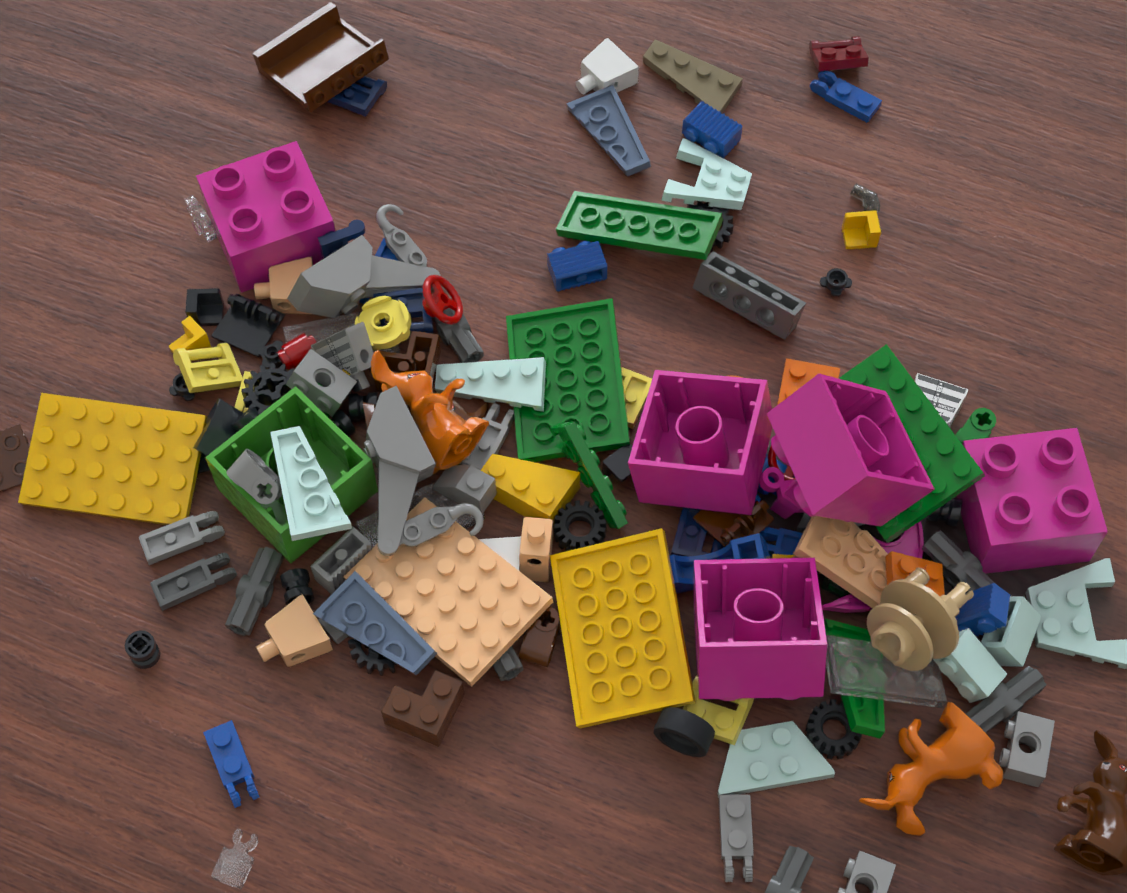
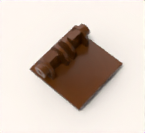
[0,424,29,491]
[693,500,775,547]

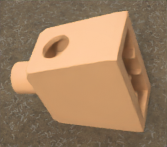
[254,257,313,314]
[519,517,554,582]
[256,594,333,666]

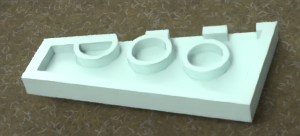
[435,357,546,412]
[270,426,352,541]

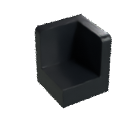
[185,288,224,326]
[602,444,632,482]

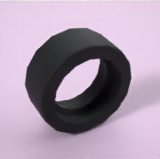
[653,707,715,757]

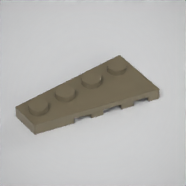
[643,39,743,114]

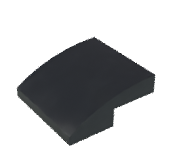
[193,398,243,456]

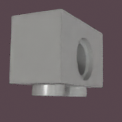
[286,349,357,417]
[999,711,1055,787]
[837,851,896,893]

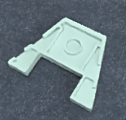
[662,138,752,210]
[1026,558,1127,669]

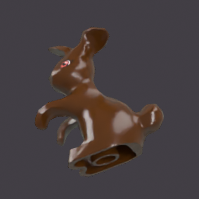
[1054,730,1127,875]

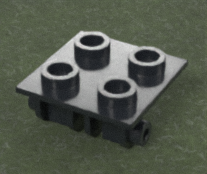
[211,293,285,357]

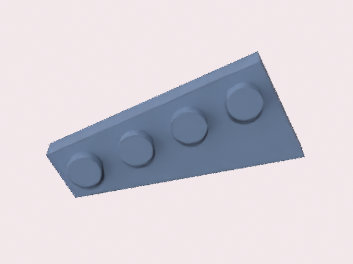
[567,85,651,176]
[313,571,438,675]

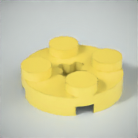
[355,296,411,351]

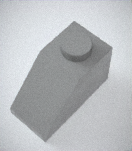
[433,465,496,514]

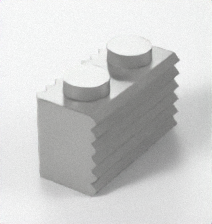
[310,527,372,595]

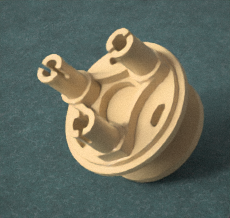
[867,567,974,671]

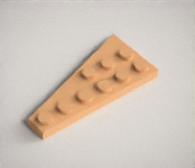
[793,516,888,608]

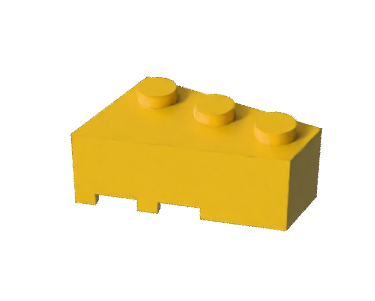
[481,454,580,526]

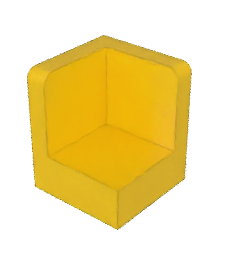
[842,210,881,250]
[169,316,211,353]

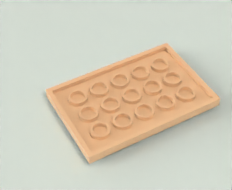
[343,497,553,687]

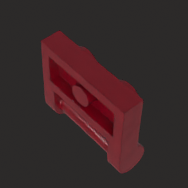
[809,36,869,71]

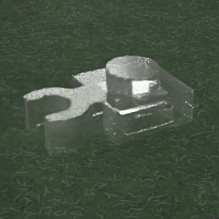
[184,195,217,242]
[211,828,258,889]

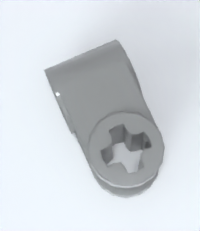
[226,449,283,504]

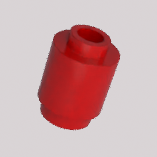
[276,333,317,371]

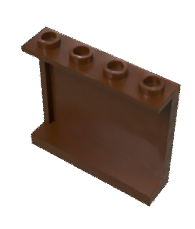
[252,2,389,112]

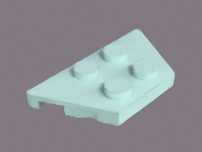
[717,721,835,798]

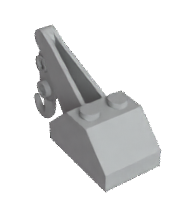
[287,204,441,318]
[363,386,484,556]

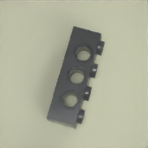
[693,251,806,340]

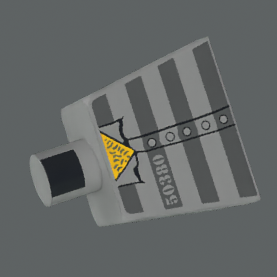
[311,322,374,392]

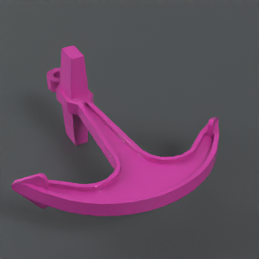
[759,467,924,613]

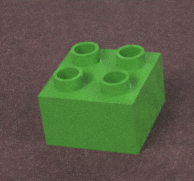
[205,386,378,563]

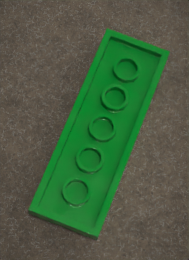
[556,191,723,260]

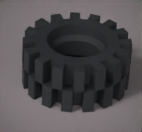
[554,500,606,551]
[805,699,862,760]

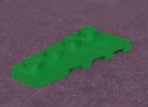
[549,422,628,529]
[824,618,885,739]

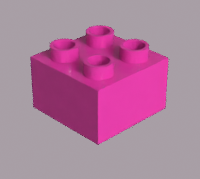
[196,141,335,293]
[628,370,773,515]
[767,374,935,527]
[957,428,1108,574]
[694,558,827,701]

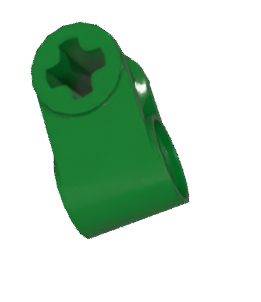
[956,408,996,443]

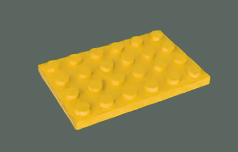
[18,393,207,525]
[550,528,696,729]

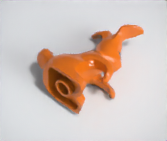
[371,350,489,474]
[859,702,1003,836]

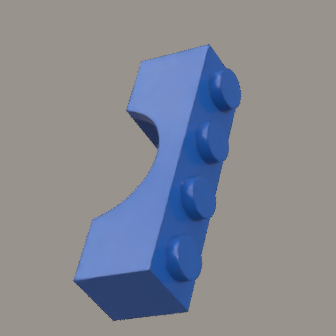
[669,533,770,594]

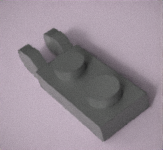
[150,552,237,611]

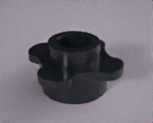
[820,268,852,297]
[257,340,284,369]
[169,373,195,401]

